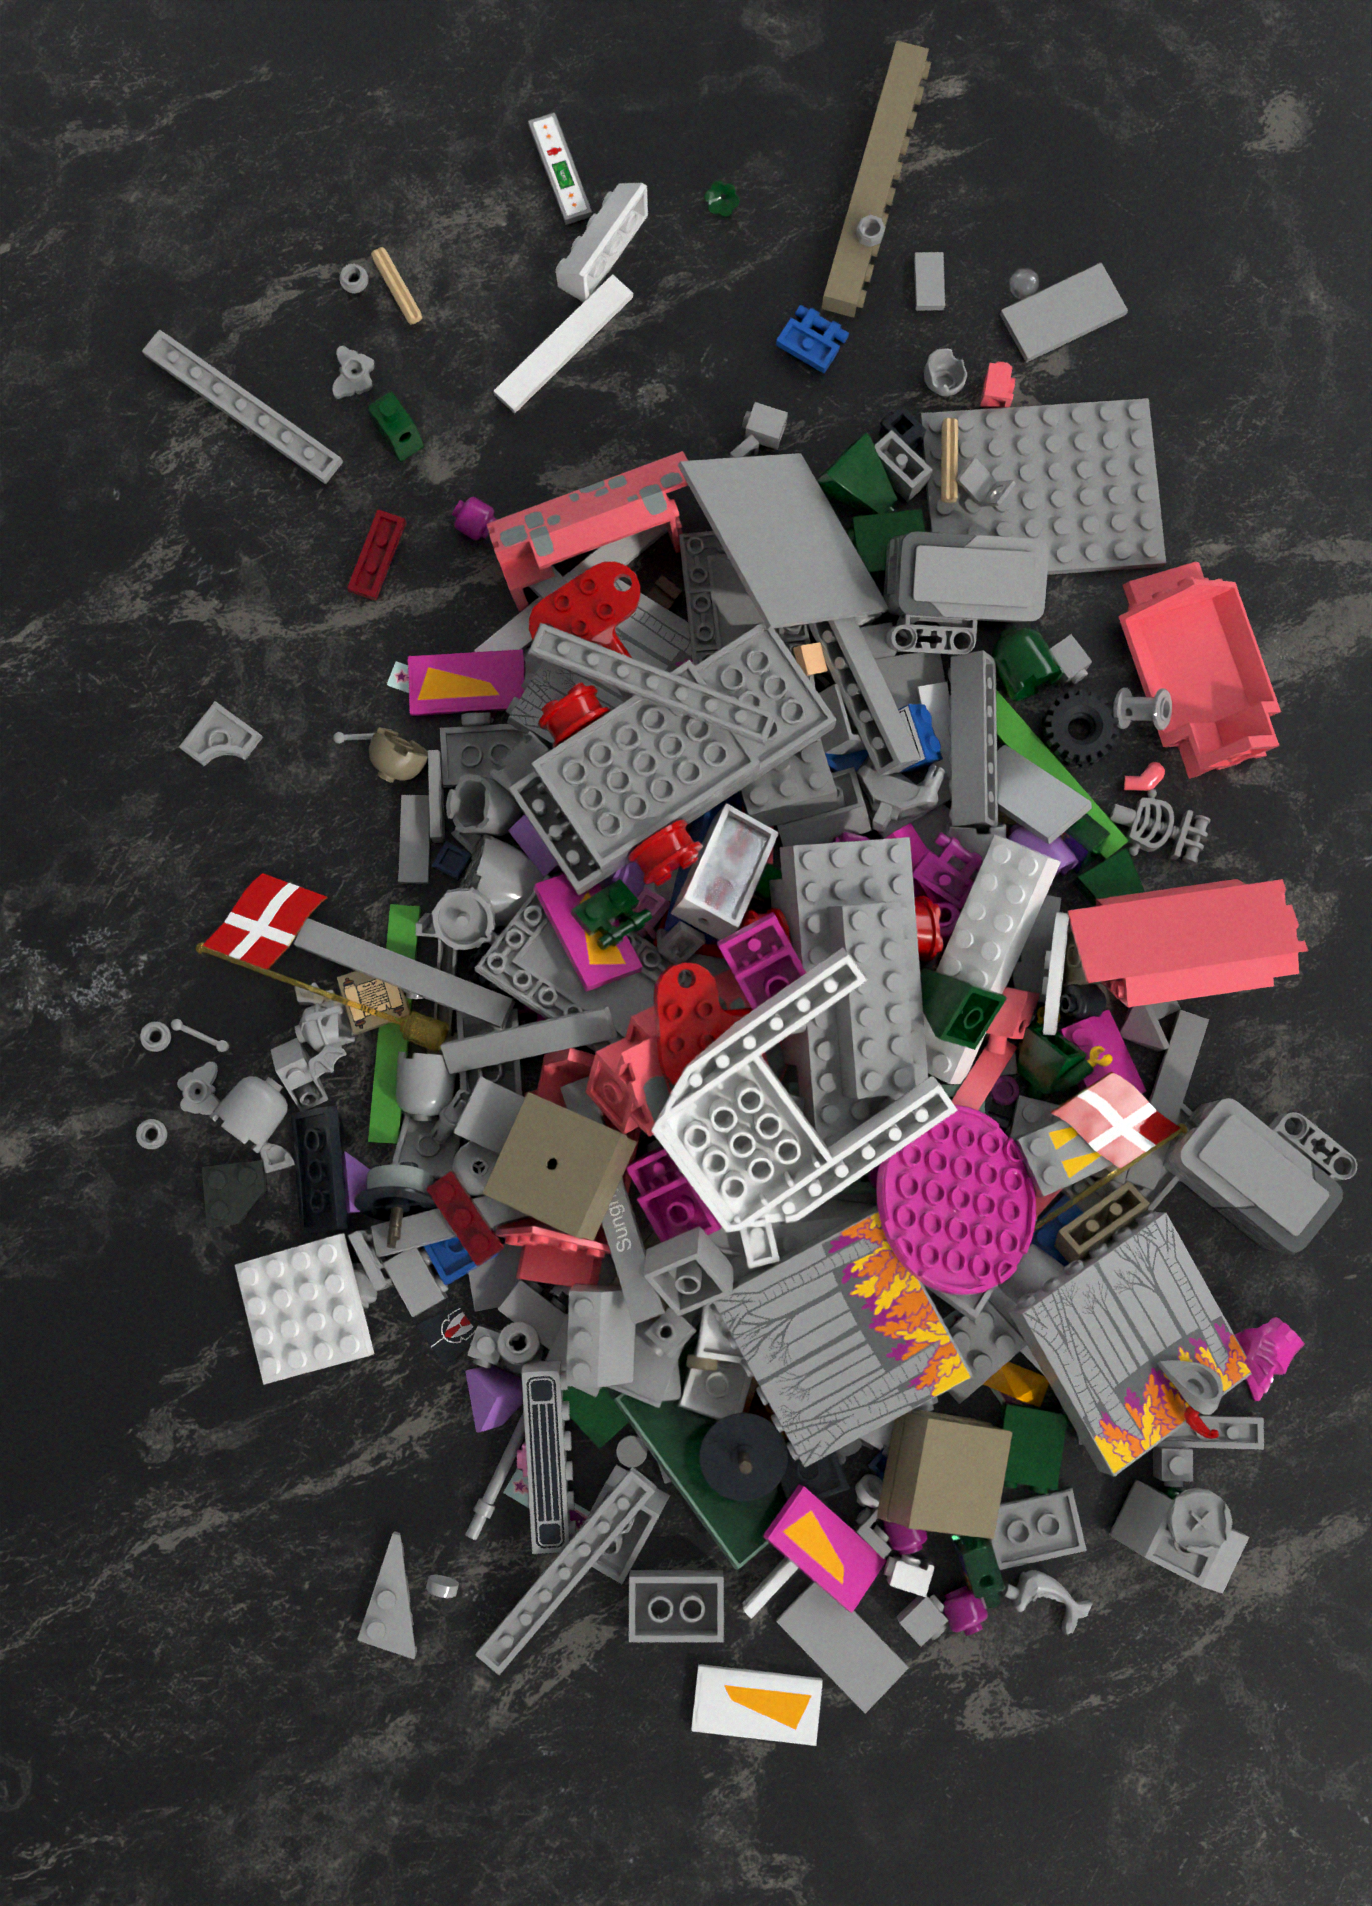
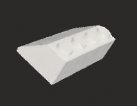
[555,183,648,303]

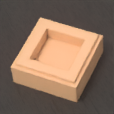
[793,642,827,676]

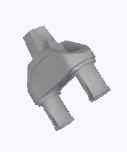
[857,758,947,833]

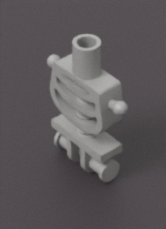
[1109,789,1211,865]

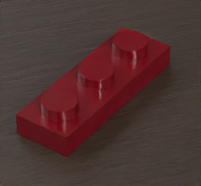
[347,509,406,601]
[426,1171,504,1266]

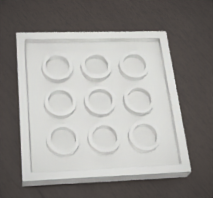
[235,1233,374,1384]

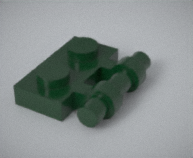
[571,879,652,950]

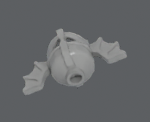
[295,982,355,1080]

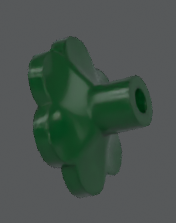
[704,180,740,217]

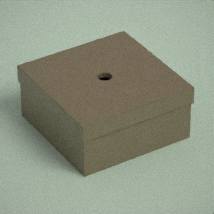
[482,1092,637,1241]
[877,1410,1013,1539]

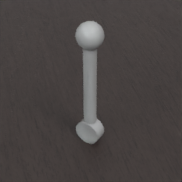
[333,729,393,744]
[171,1019,229,1052]

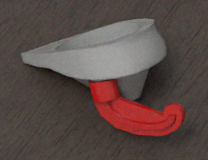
[1157,1360,1223,1439]

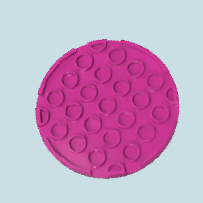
[876,1105,1036,1295]

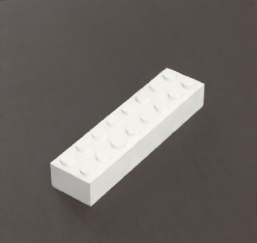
[923,835,1061,1084]

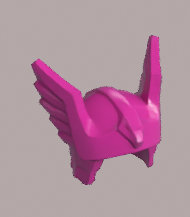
[1235,1317,1305,1401]

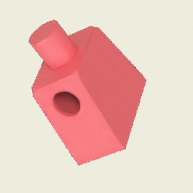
[986,986,1040,1054]

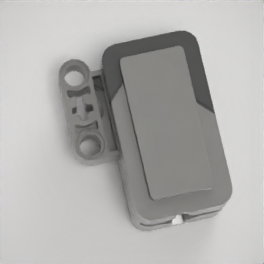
[883,532,1049,655]
[1163,1098,1357,1255]

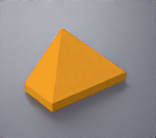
[983,1362,1049,1407]

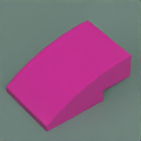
[717,912,806,1010]
[626,1146,722,1243]

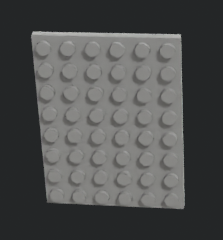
[920,398,1166,575]

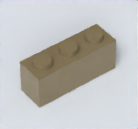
[1054,1181,1150,1263]

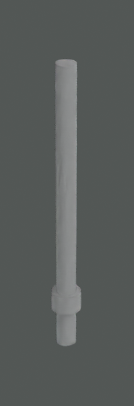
[465,1411,525,1540]

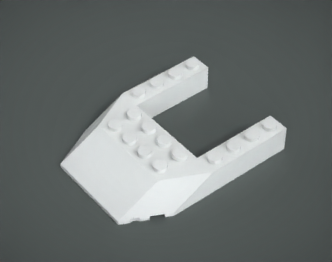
[651,948,957,1232]

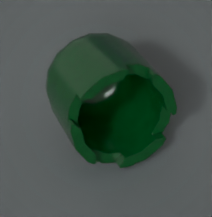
[991,627,1064,702]

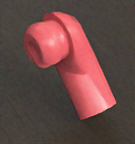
[1124,762,1165,791]

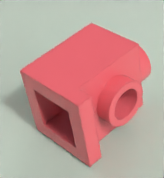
[980,362,1015,409]

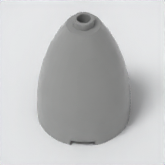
[459,834,555,930]

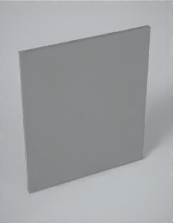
[678,453,889,629]

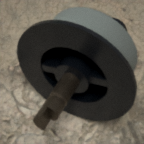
[354,1161,438,1249]

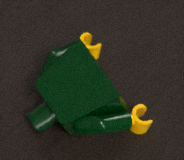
[1017,1006,1113,1100]

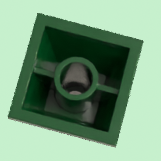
[816,433,897,515]
[920,968,1007,1050]

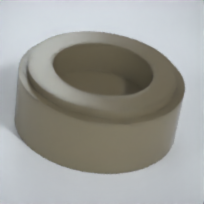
[686,1355,718,1371]

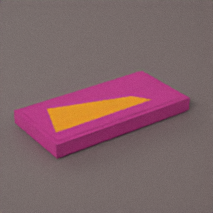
[408,649,526,716]
[533,874,643,992]
[763,1484,887,1613]

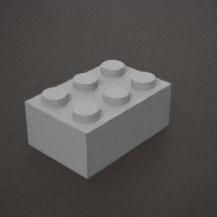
[739,741,838,827]
[629,1570,724,1642]

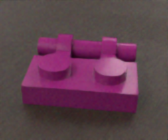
[912,832,983,909]

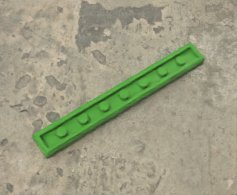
[996,690,1128,861]
[368,904,421,1144]

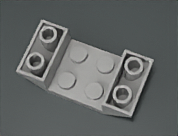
[1109,1479,1249,1594]

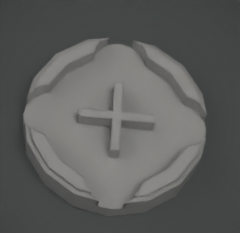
[1167,1488,1232,1554]

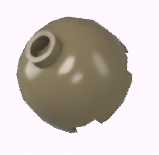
[369,727,428,783]

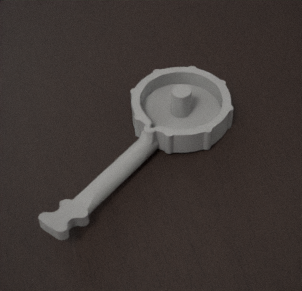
[432,887,499,950]

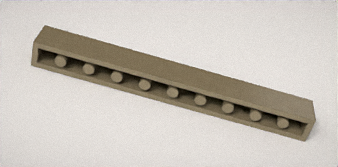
[822,40,932,318]

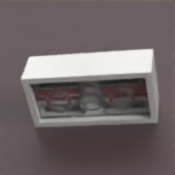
[671,803,779,940]

